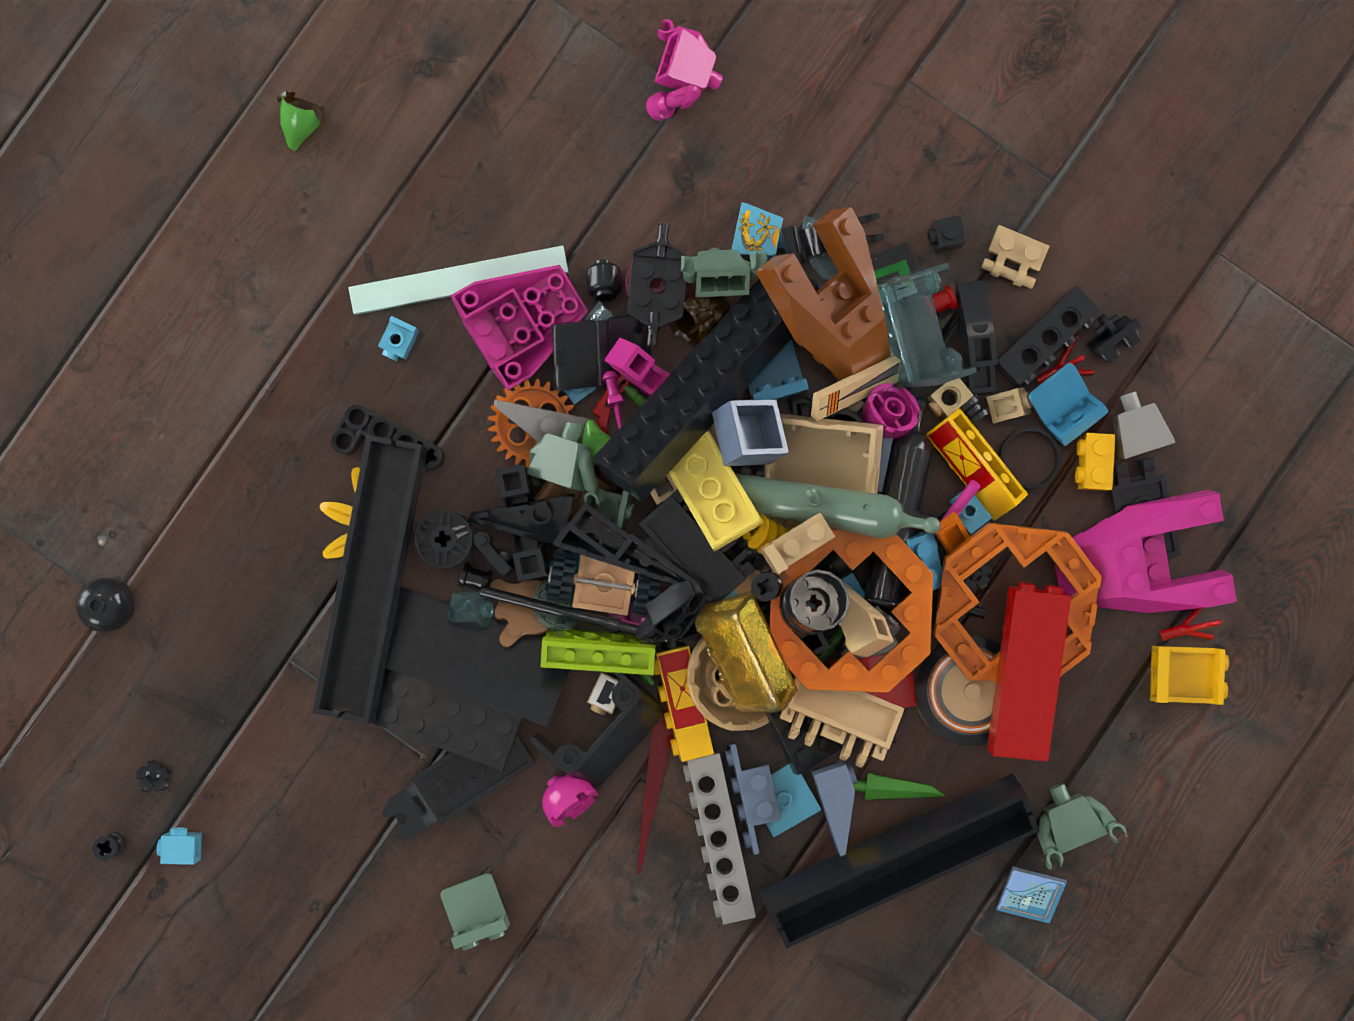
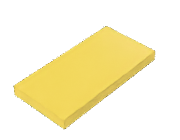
[669,430,763,552]

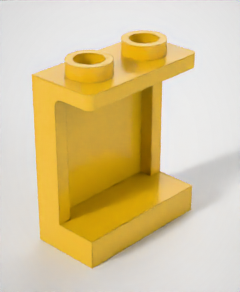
[1150,646,1229,705]

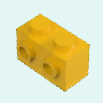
[1075,433,1115,491]

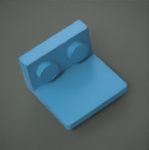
[748,340,809,401]

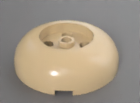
[687,619,769,731]

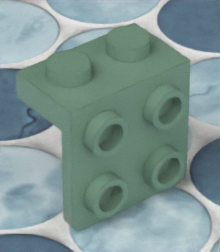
[440,873,510,950]

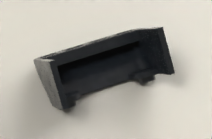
[529,672,663,787]

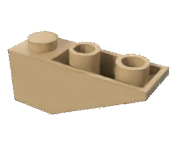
[839,580,894,657]

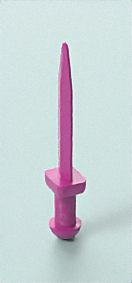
[602,371,624,429]

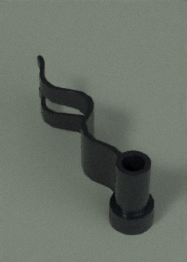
[780,213,884,264]

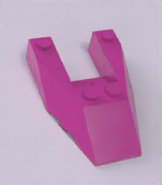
[1054,489,1237,613]

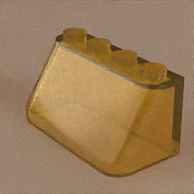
[695,590,798,713]

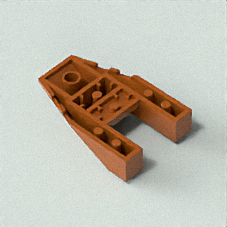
[755,207,892,381]

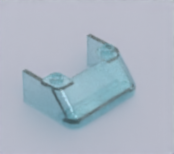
[877,263,977,388]

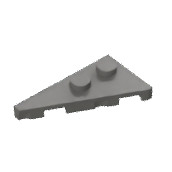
[494,400,589,444]

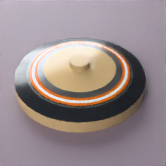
[914,635,1001,746]

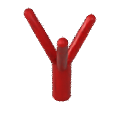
[1036,334,1094,385]
[1159,608,1222,641]

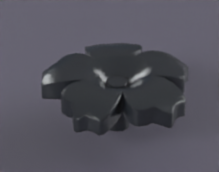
[964,563,992,589]
[136,760,171,793]

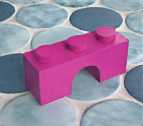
[604,338,670,397]

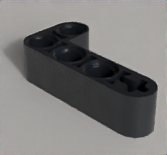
[331,404,445,470]

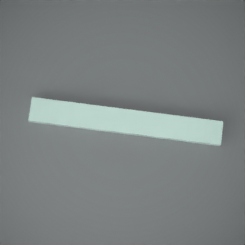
[348,246,569,315]

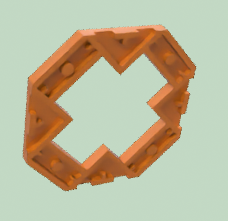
[933,523,1102,682]
[769,529,933,692]

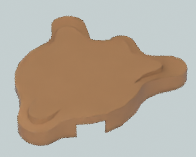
[491,579,570,648]

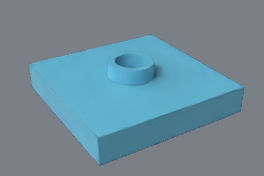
[766,764,821,837]

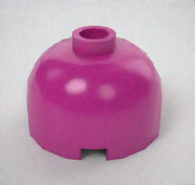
[863,383,920,439]
[542,774,598,827]

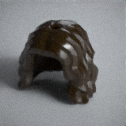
[668,292,730,346]

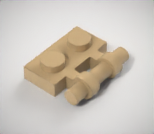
[981,225,1050,289]

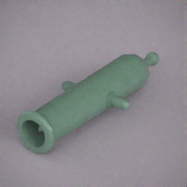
[732,469,940,539]

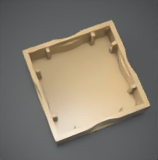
[764,414,884,530]

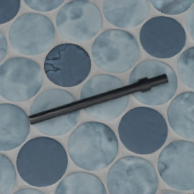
[480,586,639,637]

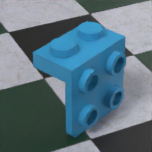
[1029,363,1109,446]

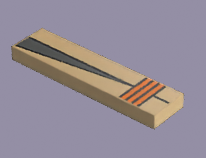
[811,356,901,421]

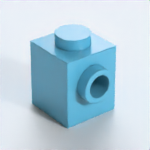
[946,491,993,534]
[157,827,202,865]

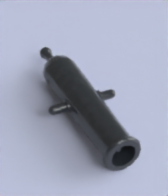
[863,397,939,612]

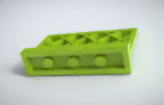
[541,628,656,675]

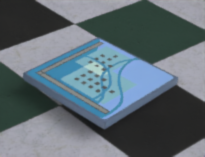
[996,866,1067,924]

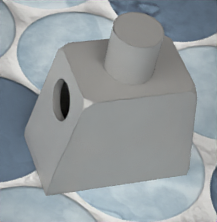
[1112,392,1175,460]

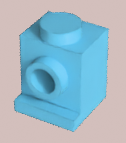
[378,316,420,362]

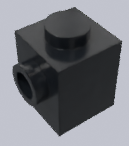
[927,215,967,253]

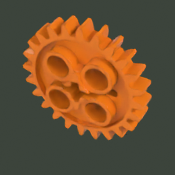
[487,379,574,468]

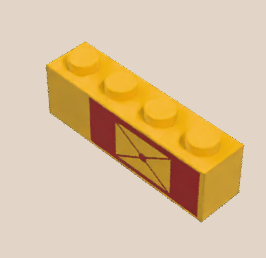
[926,408,1028,521]
[654,644,714,762]

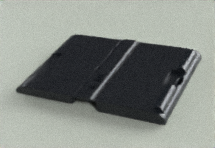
[551,315,651,391]

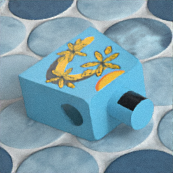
[731,202,784,260]

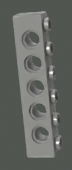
[683,751,756,925]

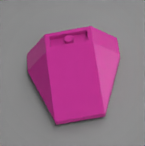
[451,265,588,390]

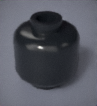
[585,259,622,302]

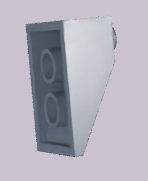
[810,759,857,856]

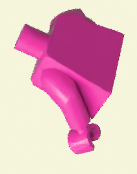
[646,19,723,121]

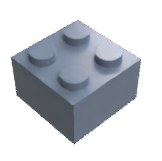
[712,400,789,466]

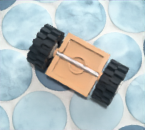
[546,550,662,616]

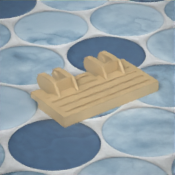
[779,677,904,768]

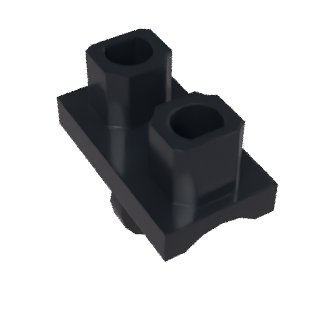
[1086,314,1141,363]

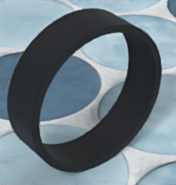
[998,428,1061,489]

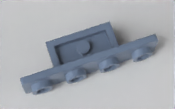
[724,742,781,855]

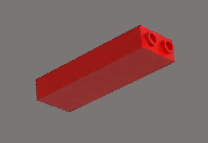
[987,582,1072,761]

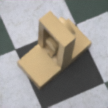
[759,512,835,574]

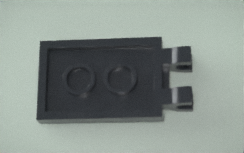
[1109,457,1182,558]

